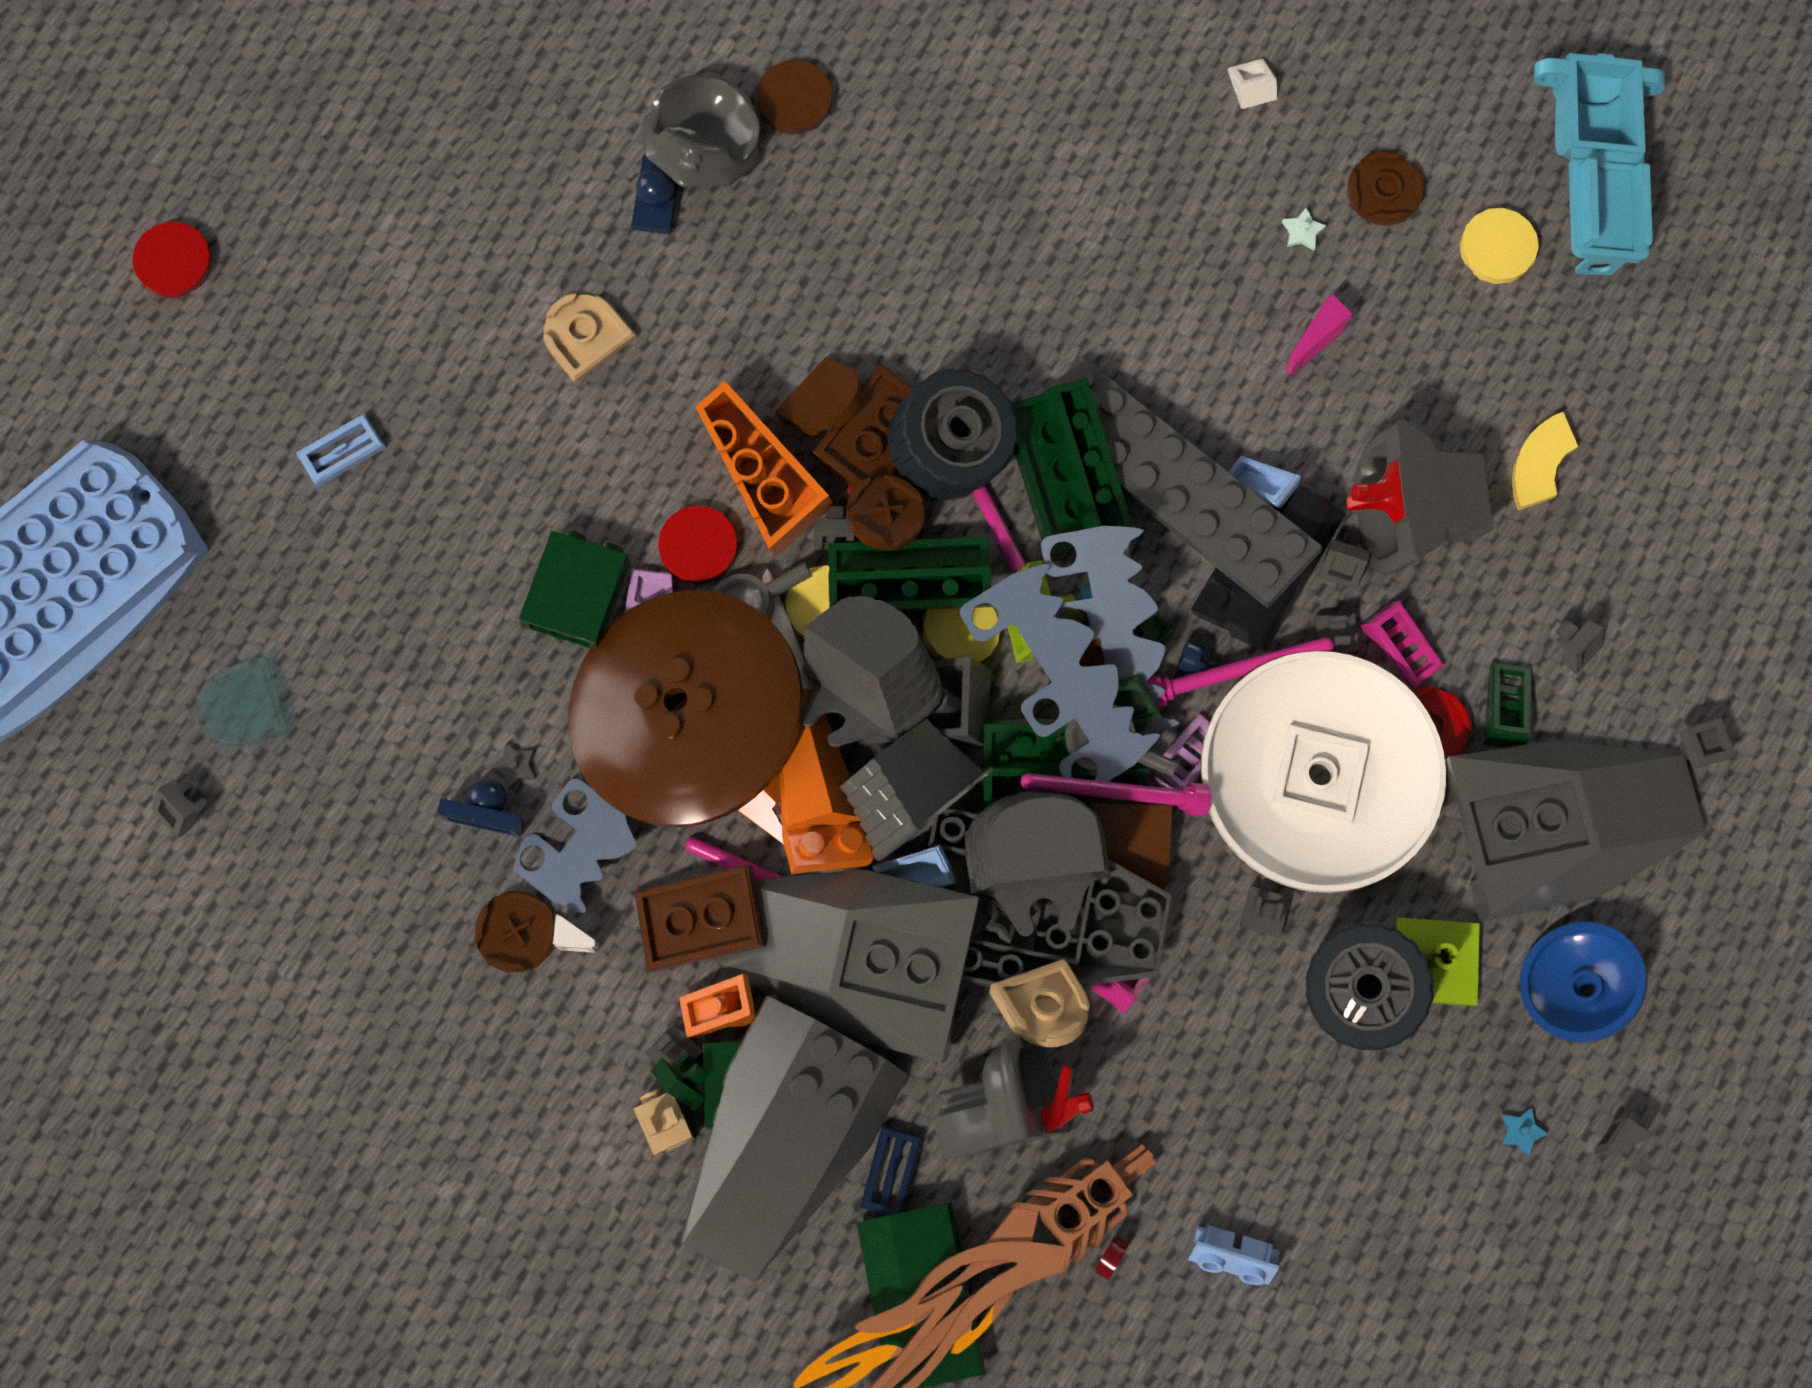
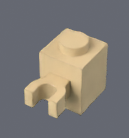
[633,1088,695,1156]

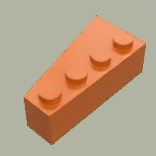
[695,380,834,556]

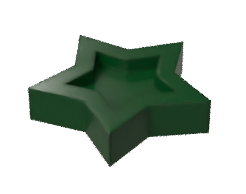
[1135,606,1174,645]

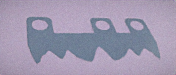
[1041,526,1179,735]
[960,564,1160,796]
[512,707,675,913]

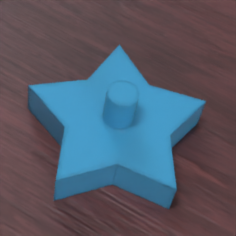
[1500,1108,1548,1157]

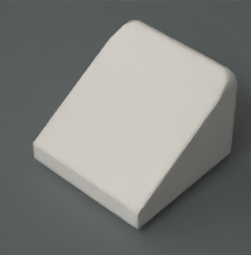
[1228,59,1277,109]
[553,914,599,953]

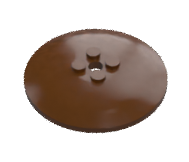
[568,590,803,827]

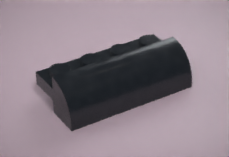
[1191,485,1342,652]

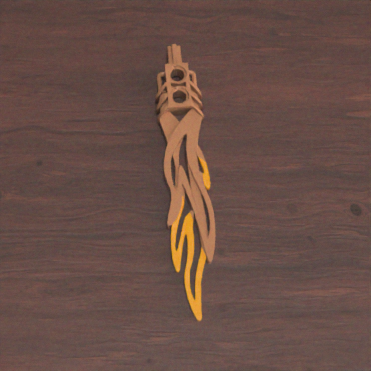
[793,1144,1156,1388]

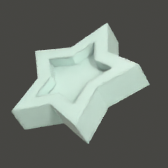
[1281,208,1327,251]

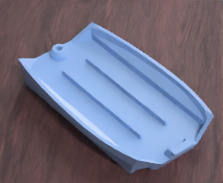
[0,440,208,743]

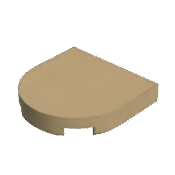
[543,293,637,384]
[989,959,1090,1047]

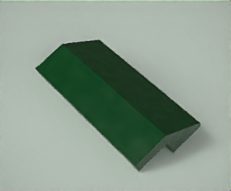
[1011,378,1133,557]
[828,536,992,611]
[856,1203,986,1388]

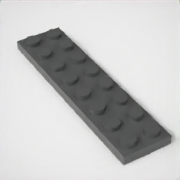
[1052,356,1322,609]

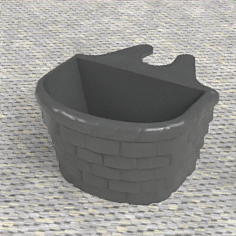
[801,596,942,747]
[840,718,994,861]
[965,791,1111,936]

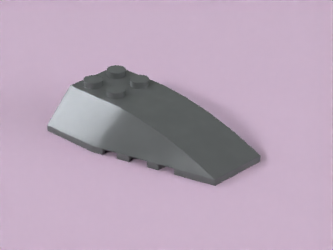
[680,996,908,1282]

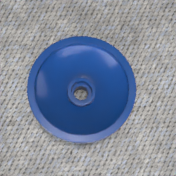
[1520,922,1648,1043]

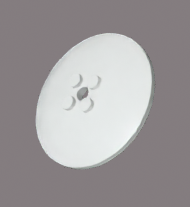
[1200,651,1446,893]

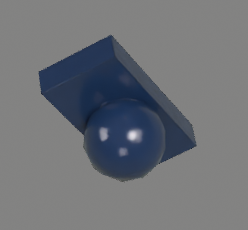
[631,154,678,235]
[437,779,525,837]

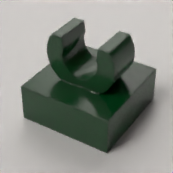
[651,1052,708,1111]

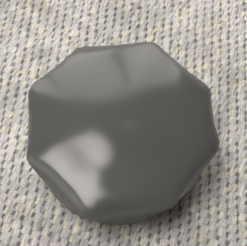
[641,75,760,187]

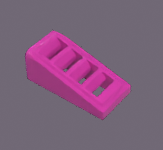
[1285,294,1352,375]
[1360,600,1444,689]

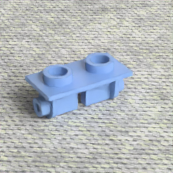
[1188,1224,1280,1285]

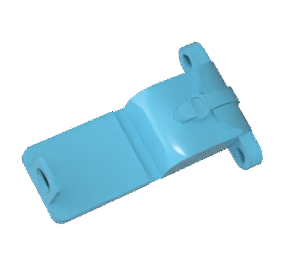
[1534,53,1665,275]

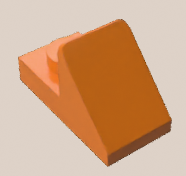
[679,974,756,1038]

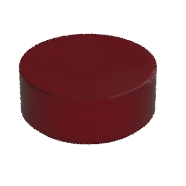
[1095,1236,1130,1281]

